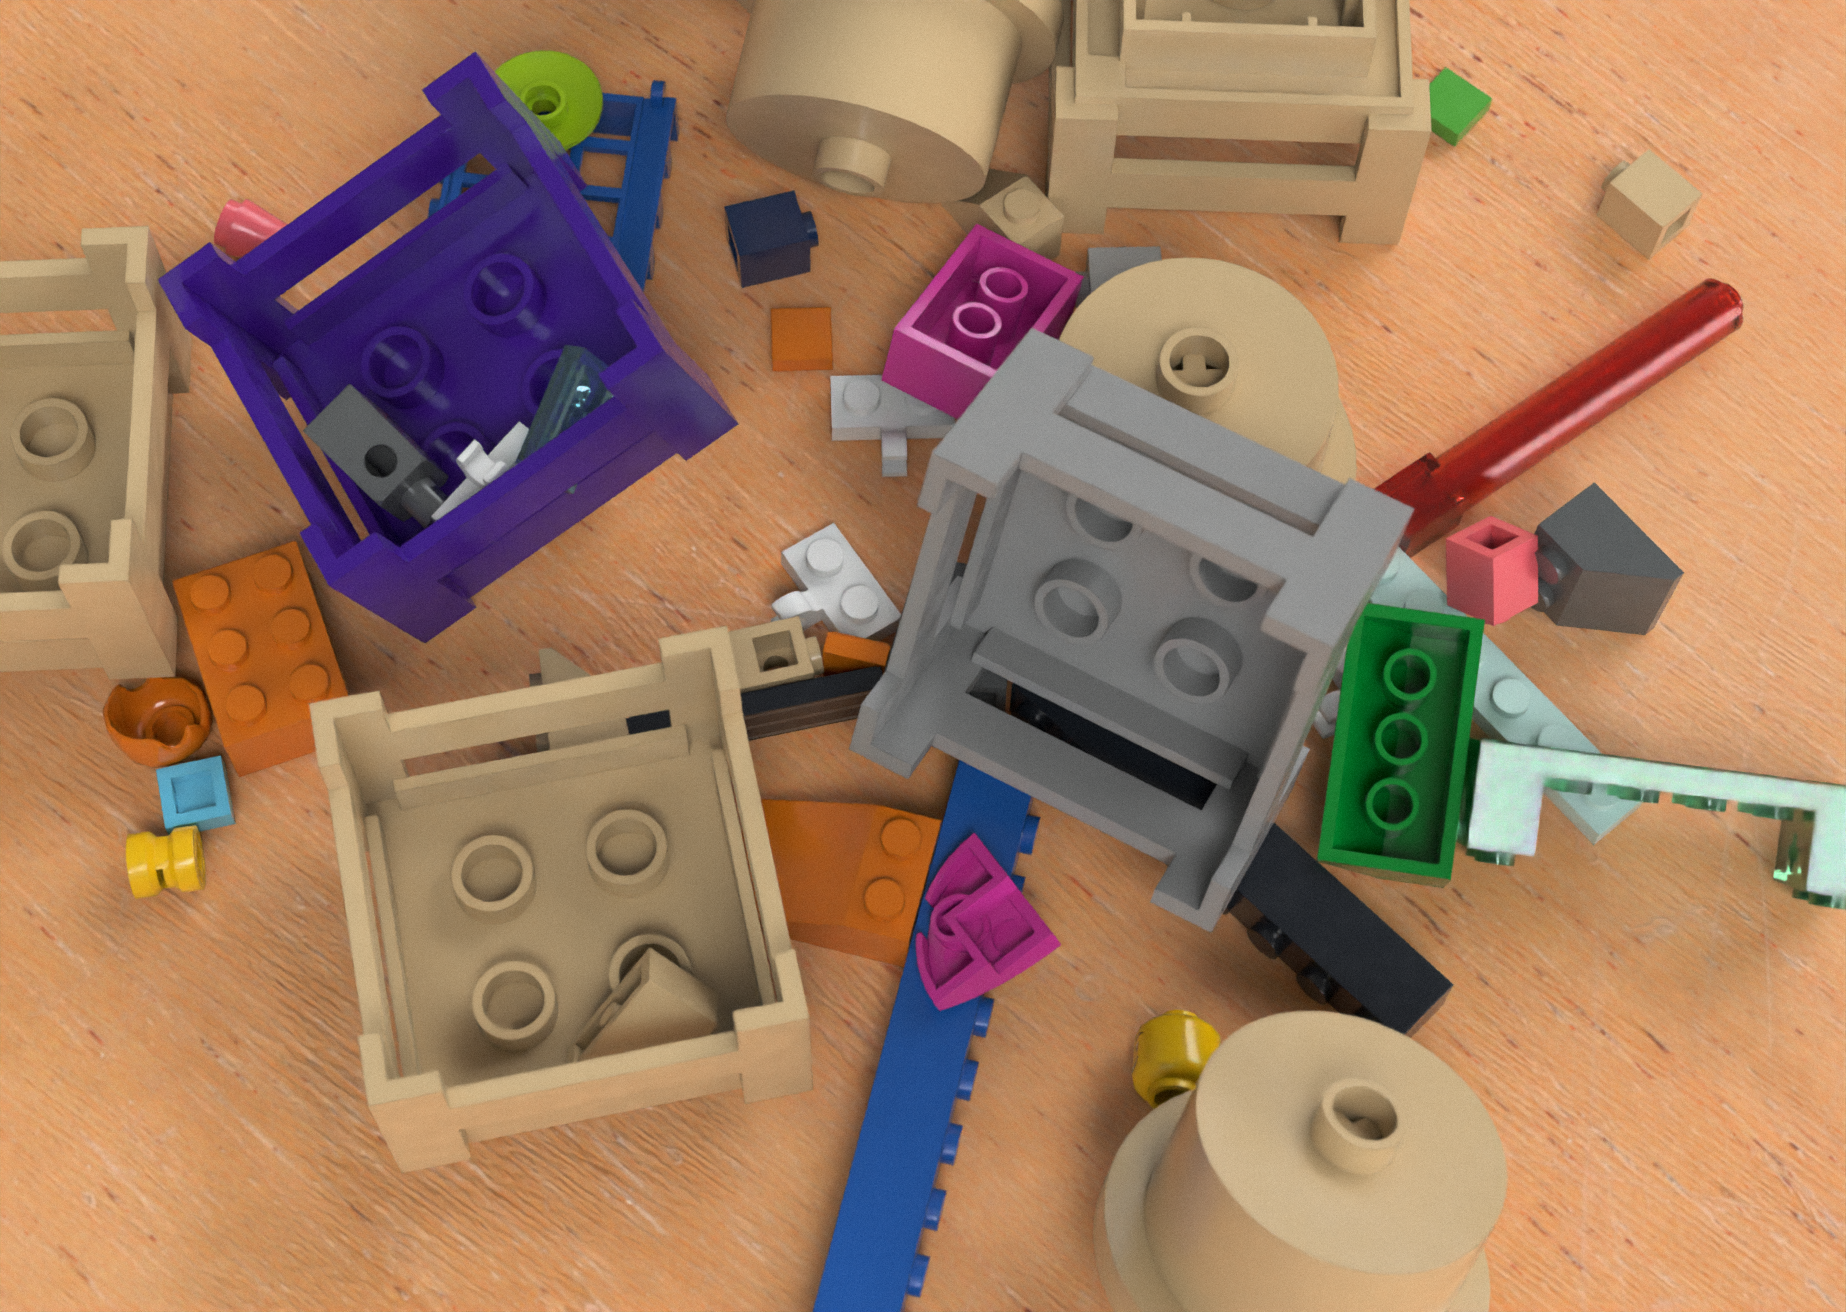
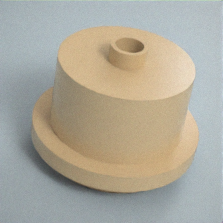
[726,0,1064,203]
[1059,257,1357,484]
[1093,1011,1507,1312]

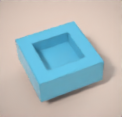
[156,755,236,835]

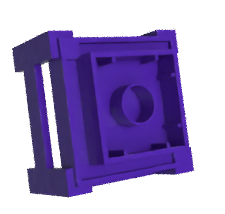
[158,51,739,643]

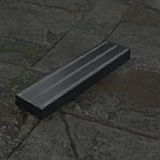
[626,666,883,741]

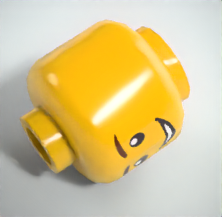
[1132,1010,1221,1109]

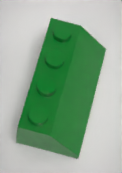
[1317,603,1485,888]

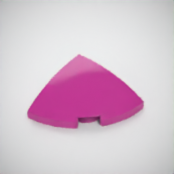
[916,833,1061,1011]

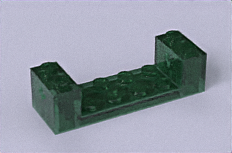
[1456,737,1846,909]

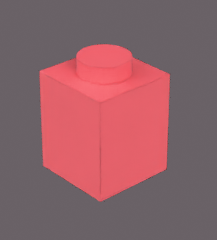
[1446,516,1538,626]

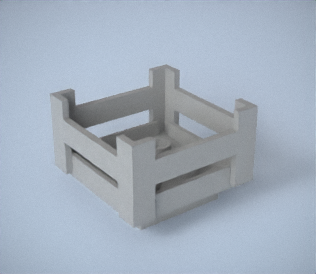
[849,328,1414,933]

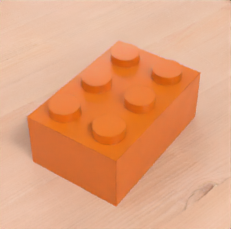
[172,541,350,777]

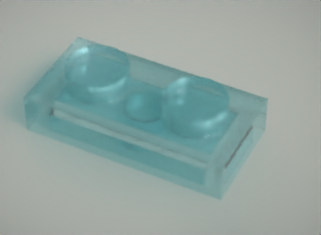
[515,345,614,494]

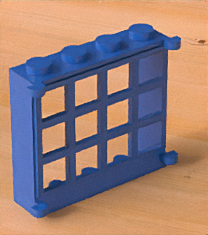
[428,80,679,293]

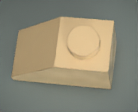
[941,169,1064,260]
[566,948,720,1064]

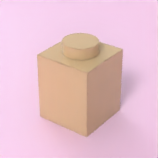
[1597,149,1702,260]

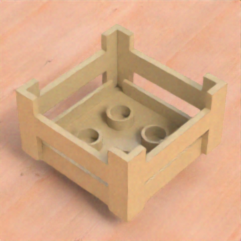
[1045,0,1431,245]
[0,226,192,680]
[309,626,813,1173]

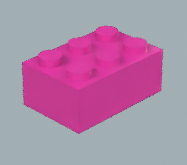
[881,224,1084,419]

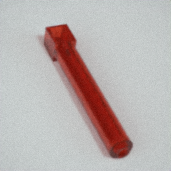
[1374,278,1743,558]

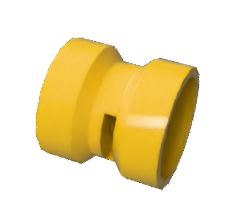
[125,825,206,899]

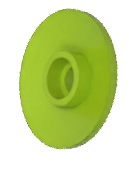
[494,50,603,150]

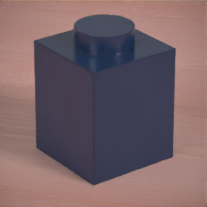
[724,190,819,288]

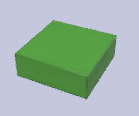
[1429,67,1493,147]

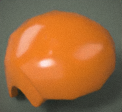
[102,677,213,768]

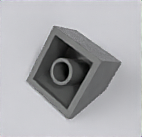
[1531,482,1684,635]

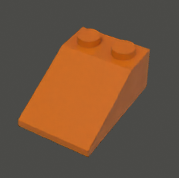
[741,799,942,967]

